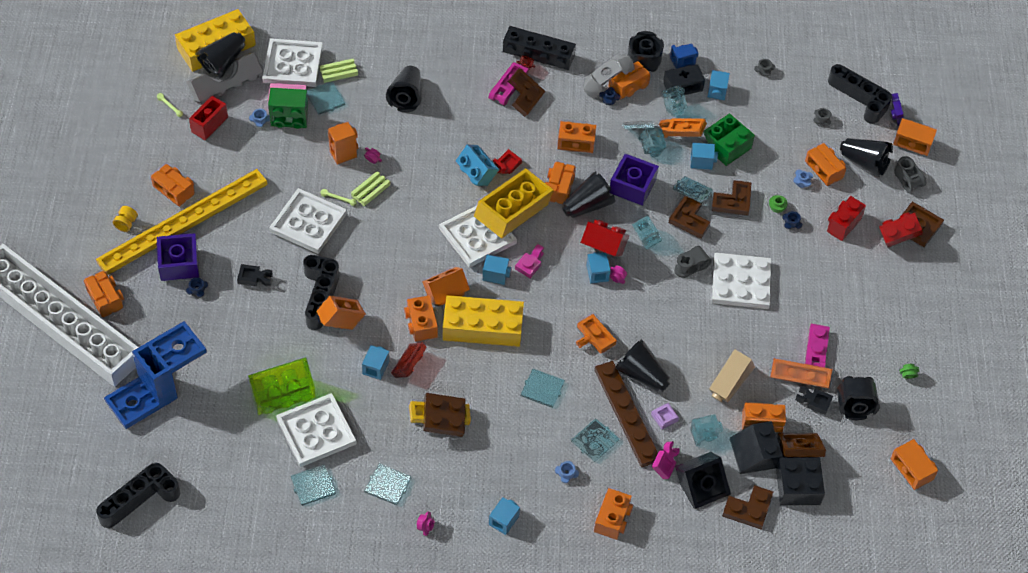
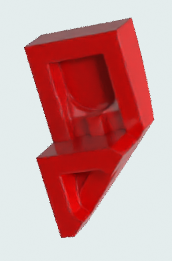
[493,149,523,174]

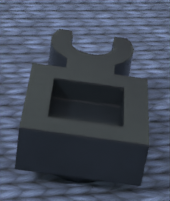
[237,264,273,286]
[795,386,833,415]

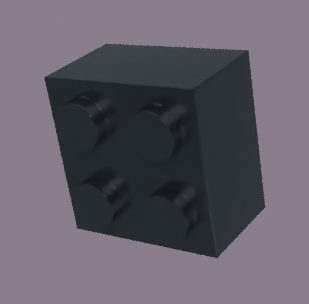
[776,457,825,505]

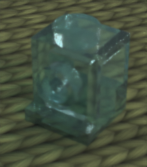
[661,86,688,115]
[638,128,667,157]
[632,216,662,250]
[690,414,723,446]

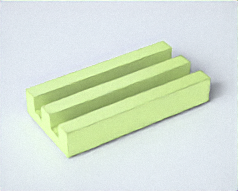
[319,59,358,83]
[351,171,390,206]

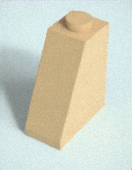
[709,349,755,403]

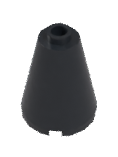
[195,32,245,80]
[386,65,422,113]
[840,138,893,177]
[562,171,616,218]
[615,339,670,392]

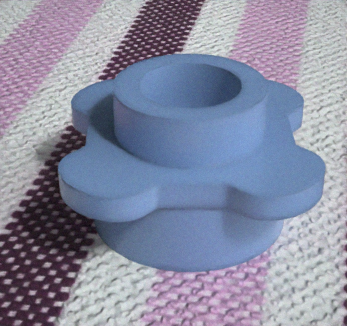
[249,109,270,127]
[793,169,813,188]
[555,461,579,483]

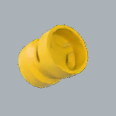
[112,206,138,232]

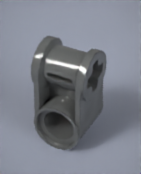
[894,156,927,192]
[674,246,712,278]

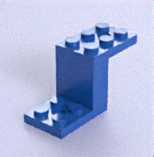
[104,321,207,429]

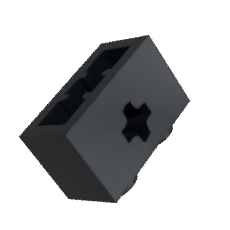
[663,64,705,98]

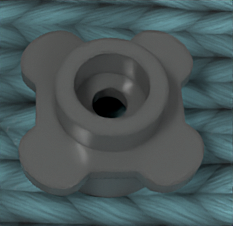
[754,59,775,76]
[813,108,832,125]

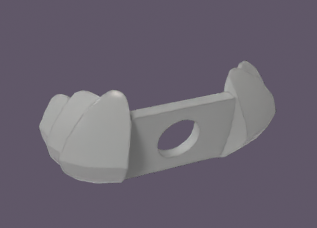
[583,55,635,98]

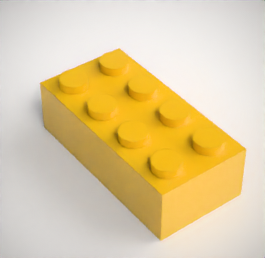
[175,9,256,72]
[474,168,553,239]
[443,295,524,347]

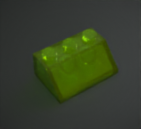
[248,357,316,416]

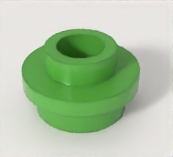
[769,195,788,213]
[899,364,920,379]

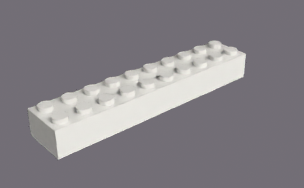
[0,244,139,387]

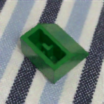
[268,88,308,129]
[703,113,755,166]

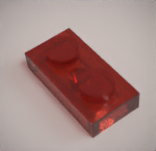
[391,342,427,378]

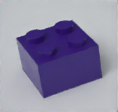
[609,154,659,206]
[157,233,200,281]

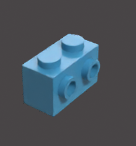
[455,144,499,186]

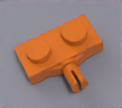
[576,314,617,354]

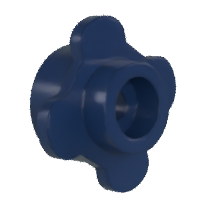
[599,87,620,105]
[782,211,803,229]
[186,278,208,297]

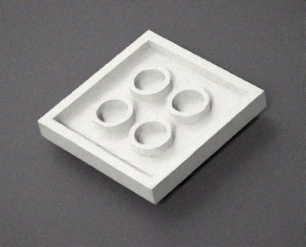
[262,38,323,87]
[269,188,347,254]
[439,206,517,268]
[711,253,771,309]
[276,393,356,467]

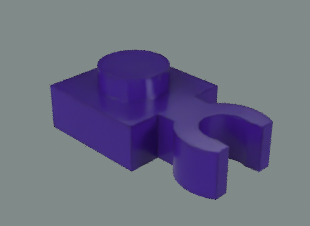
[891,93,904,126]

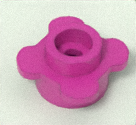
[364,147,382,164]
[610,265,627,284]
[417,511,435,536]

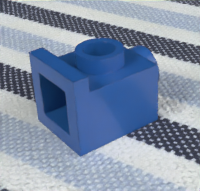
[670,43,698,69]

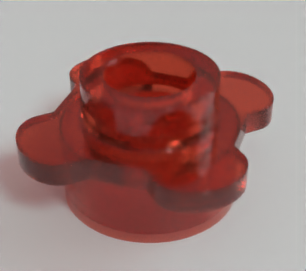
[516,56,536,70]

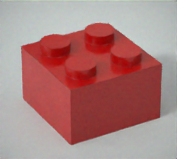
[580,219,630,256]

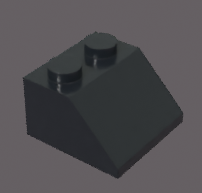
[730,421,783,474]
[675,452,731,509]

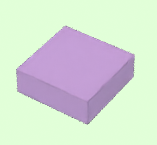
[651,403,679,429]

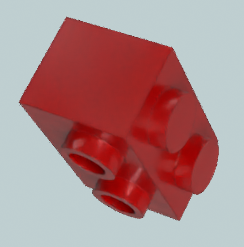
[189,96,228,140]
[827,196,866,241]
[879,212,923,248]

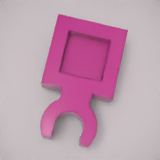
[652,441,680,479]

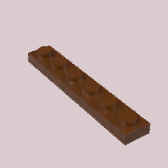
[594,361,658,468]

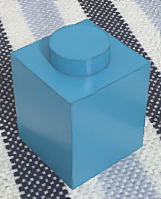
[707,70,730,100]
[690,143,718,170]
[586,252,610,284]
[482,255,512,285]
[362,345,390,380]
[489,497,520,535]

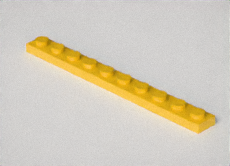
[96,169,268,275]

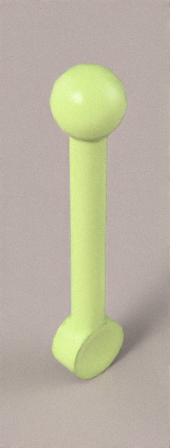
[157,93,183,117]
[321,189,357,206]

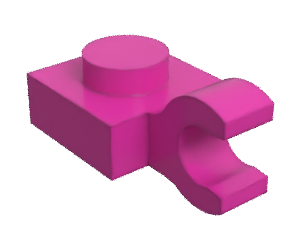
[515,244,544,279]

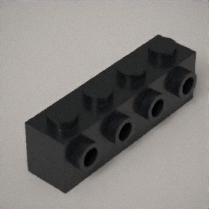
[503,26,576,70]

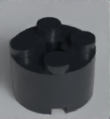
[627,31,664,72]
[837,376,880,421]

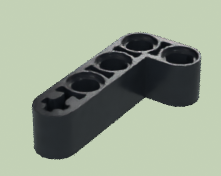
[828,64,892,124]
[303,255,340,330]
[96,463,180,528]

